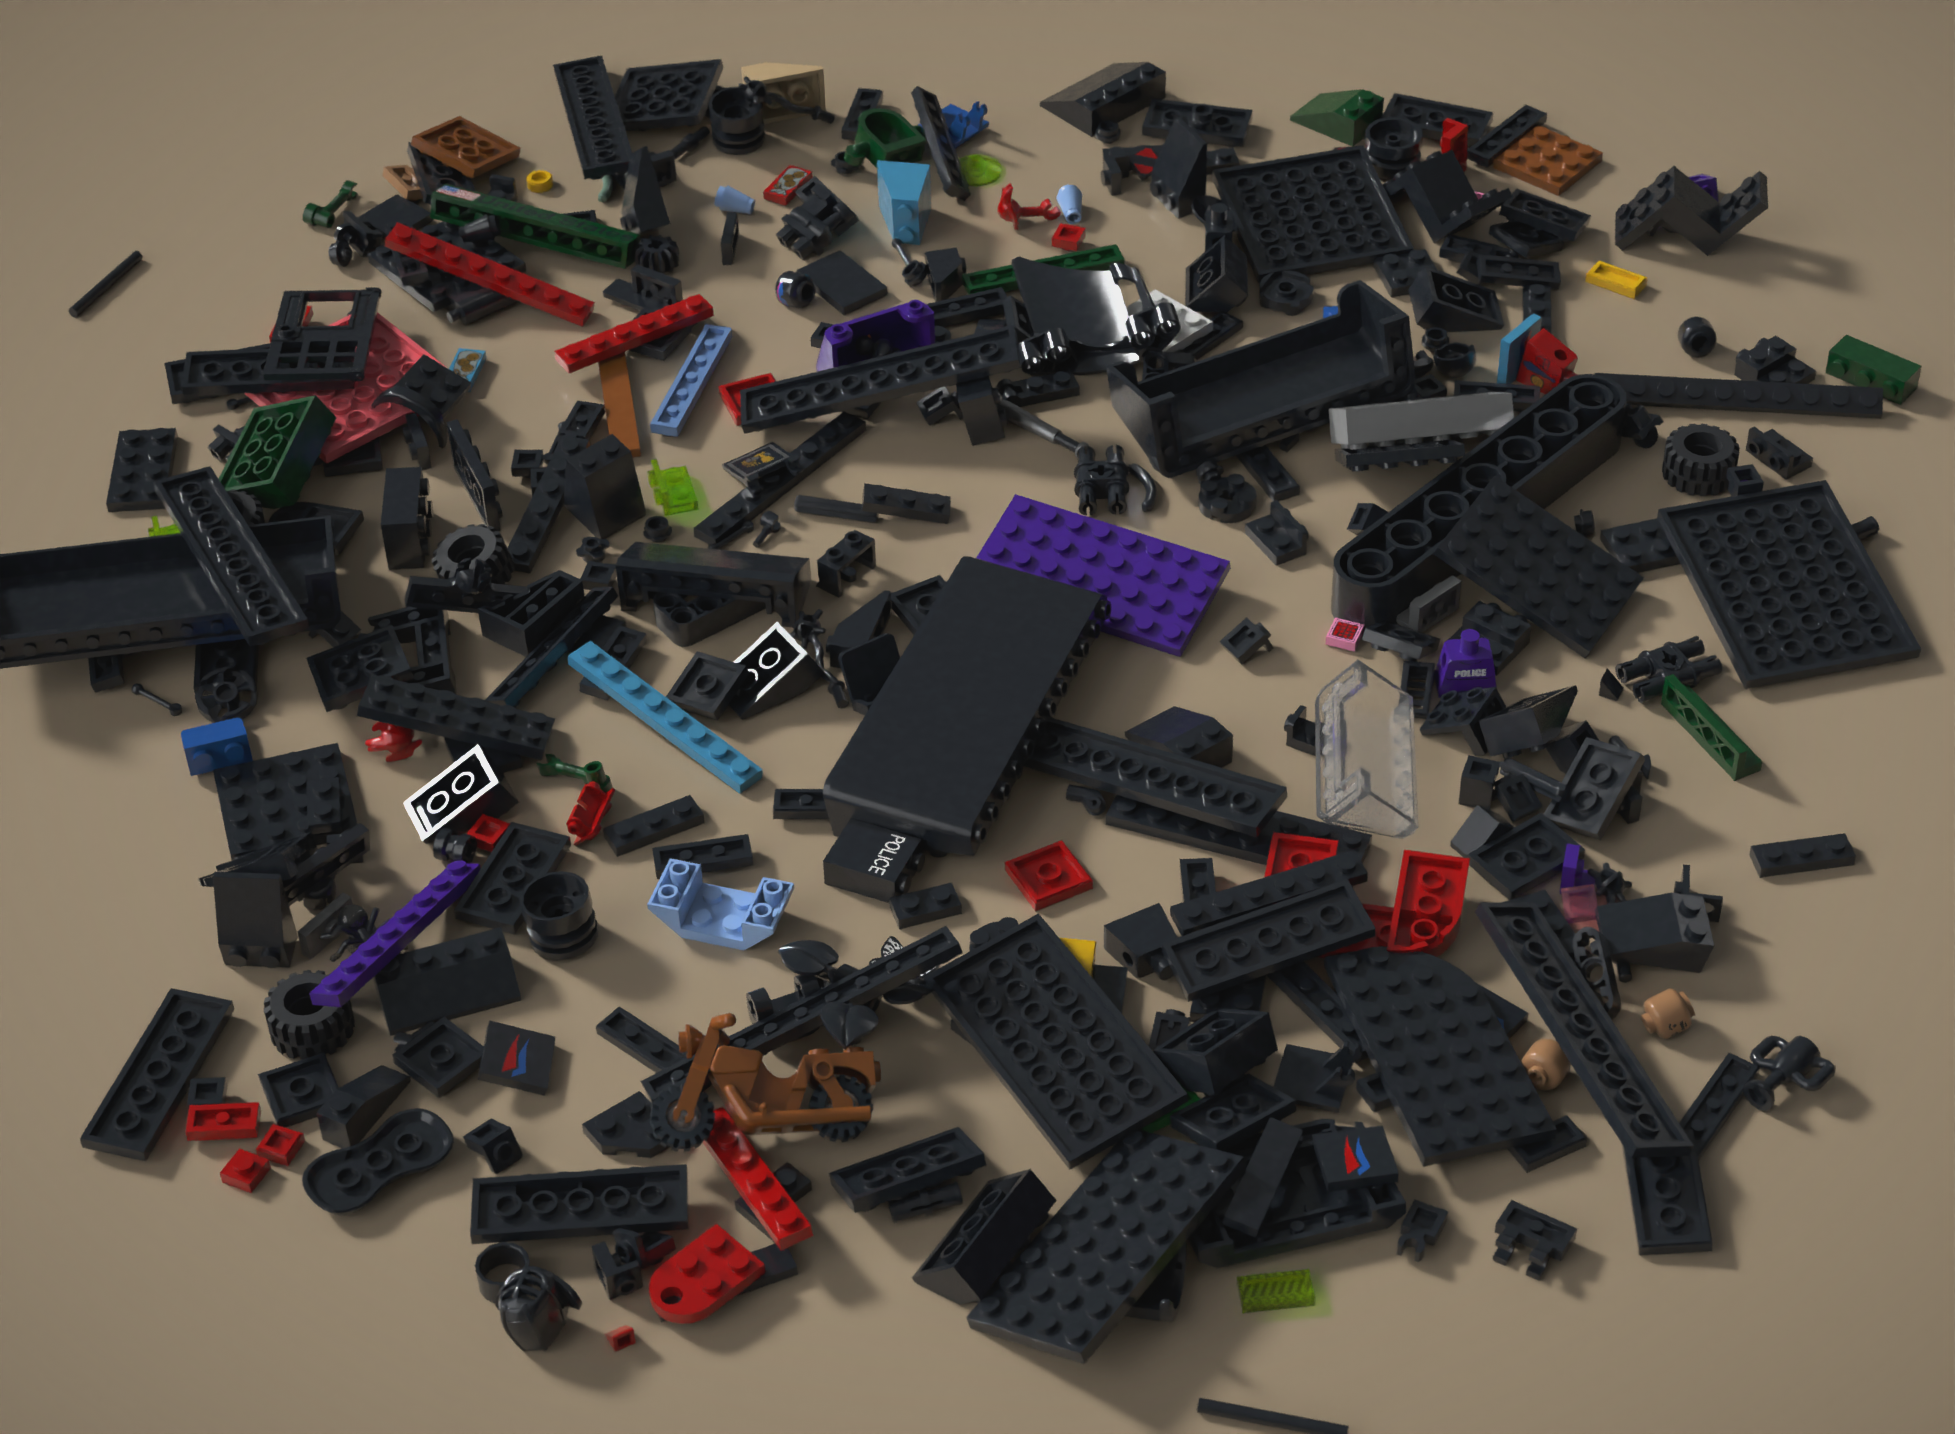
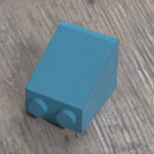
[877,160,932,245]

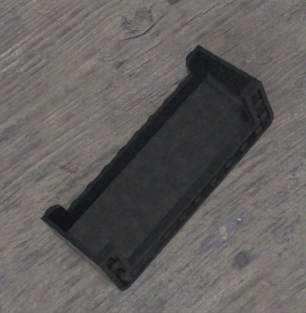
[1106,280,1416,478]

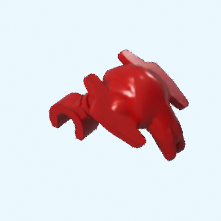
[997,183,1061,230]
[365,721,422,762]

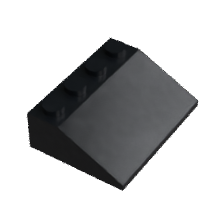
[1040,62,1166,137]

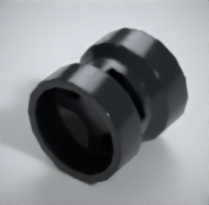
[433,828,477,863]

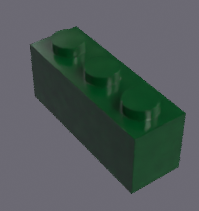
[1825,334,1922,405]

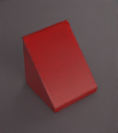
[605,1325,636,1352]

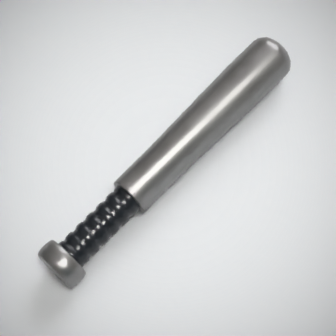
[998,400,1090,458]

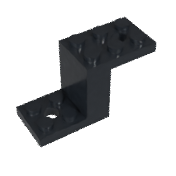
[1382,150,1513,243]
[1615,166,1768,256]

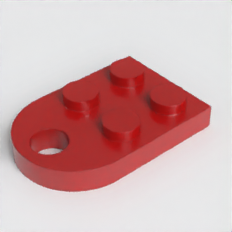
[649,1223,766,1324]

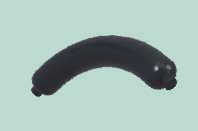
[1128,463,1157,512]

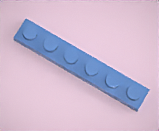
[650,324,733,437]

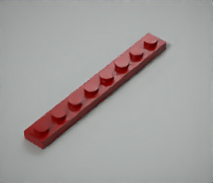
[385,222,595,327]

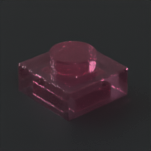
[1561,884,1598,924]

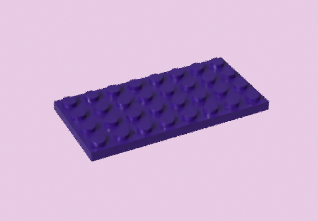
[976,494,1231,657]

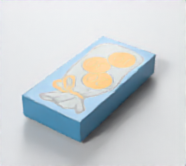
[449,348,487,392]

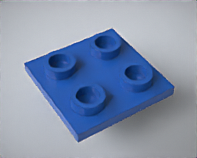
[918,101,989,148]

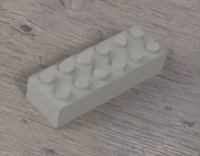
[1329,392,1514,450]

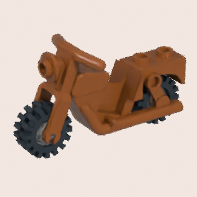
[650,1013,881,1152]

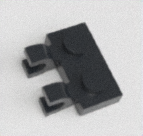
[1493,1200,1578,1281]

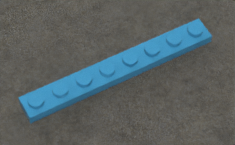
[568,641,763,794]

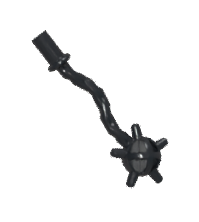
[738,76,835,124]
[789,609,849,708]
[1587,862,1632,983]

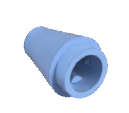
[714,185,755,215]
[1056,185,1083,224]

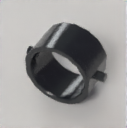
[475,1242,532,1304]

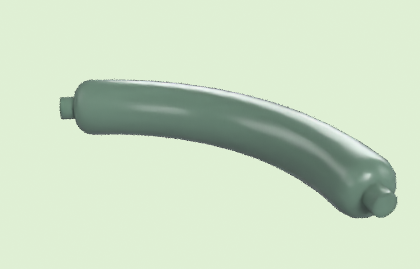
[598,174,613,202]

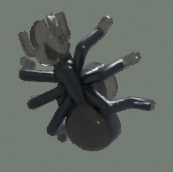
[319,904,408,962]

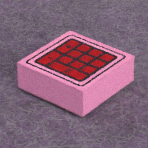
[1326,618,1364,652]

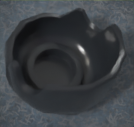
[1433,342,1476,378]

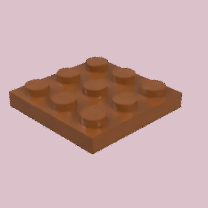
[411,116,521,178]
[1493,125,1603,196]

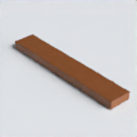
[598,352,641,457]

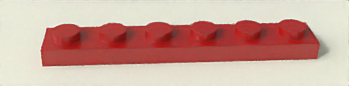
[554,294,714,374]
[692,1106,813,1251]

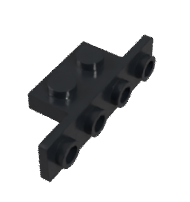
[603,264,698,327]

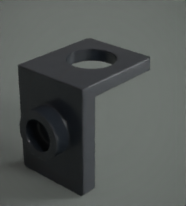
[1674,864,1723,922]

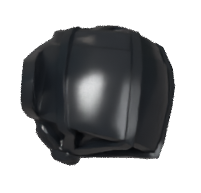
[495,1266,582,1352]

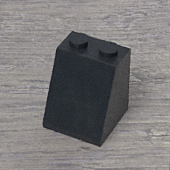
[564,434,646,540]

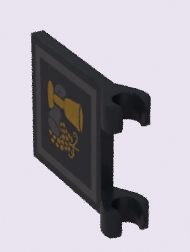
[722,442,804,494]

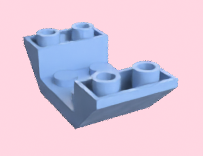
[647,858,795,950]

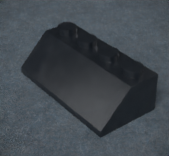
[373,927,522,1036]
[912,1169,1057,1305]

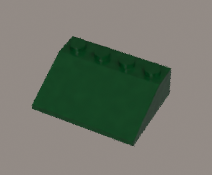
[219,395,337,509]

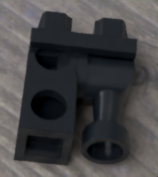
[776,183,854,260]

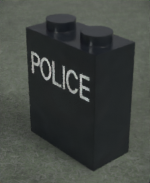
[823,818,925,903]

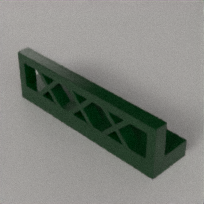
[1661,674,1762,781]

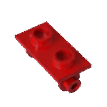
[566,782,615,846]

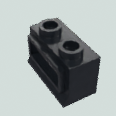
[816,530,876,598]

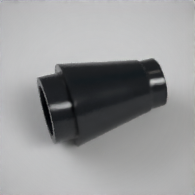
[459,214,501,243]

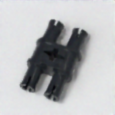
[1074,445,1130,516]
[1615,636,1722,703]

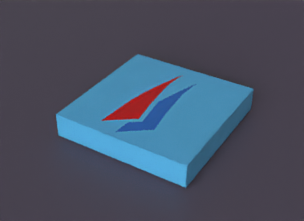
[1497,313,1542,384]

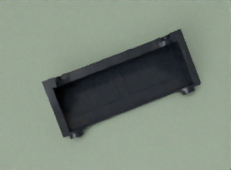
[615,542,811,627]

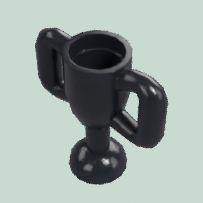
[1743,1036,1836,1111]

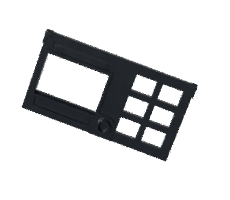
[263,287,382,381]

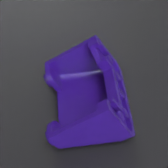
[816,300,935,372]

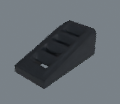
[1397,660,1435,719]

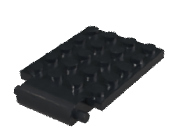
[367,221,526,325]

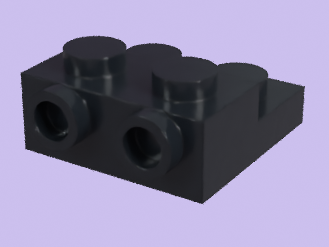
[1734,336,1816,384]
[1448,601,1531,676]

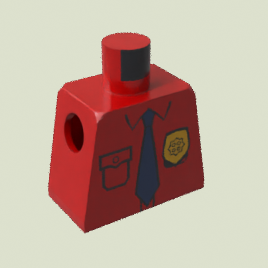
[1516,328,1578,394]

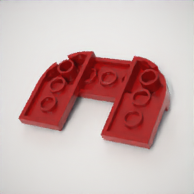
[1264,832,1470,958]

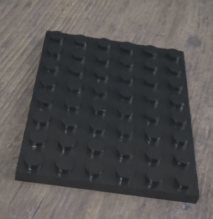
[1657,480,1921,689]

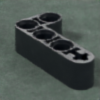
[653,592,766,647]

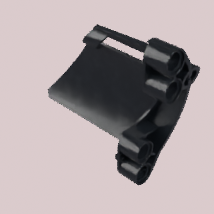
[1011,256,1181,375]

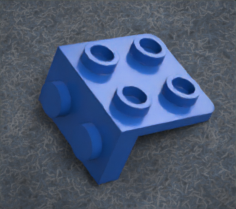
[181,718,253,776]

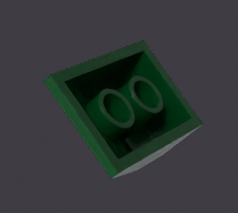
[1290,89,1384,146]

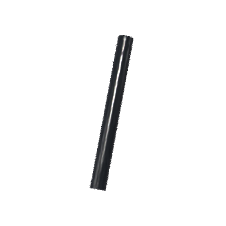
[68,250,143,317]
[1197,1397,1349,1434]

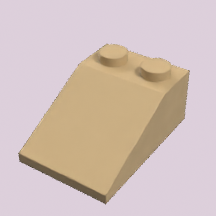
[741,62,826,124]

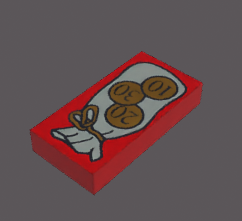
[763,165,813,206]

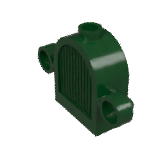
[844,108,927,168]

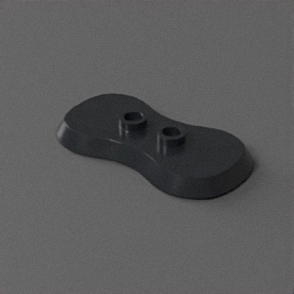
[302,1108,454,1215]

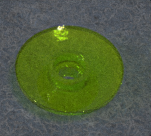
[959,154,1002,187]

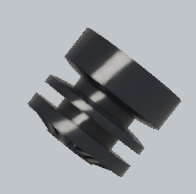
[709,87,765,155]
[520,871,598,960]

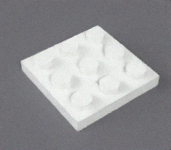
[1127,289,1213,352]

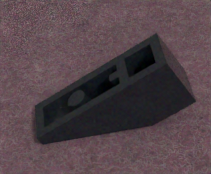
[826,590,892,668]
[317,1065,411,1148]

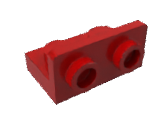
[1440,118,1468,172]

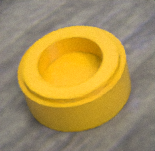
[526,170,553,193]

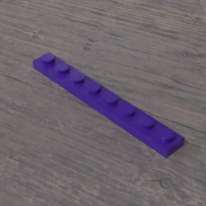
[310,860,481,1007]

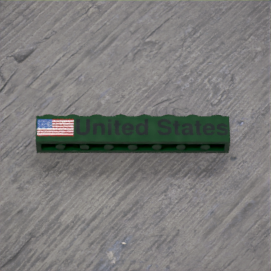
[430,184,640,269]

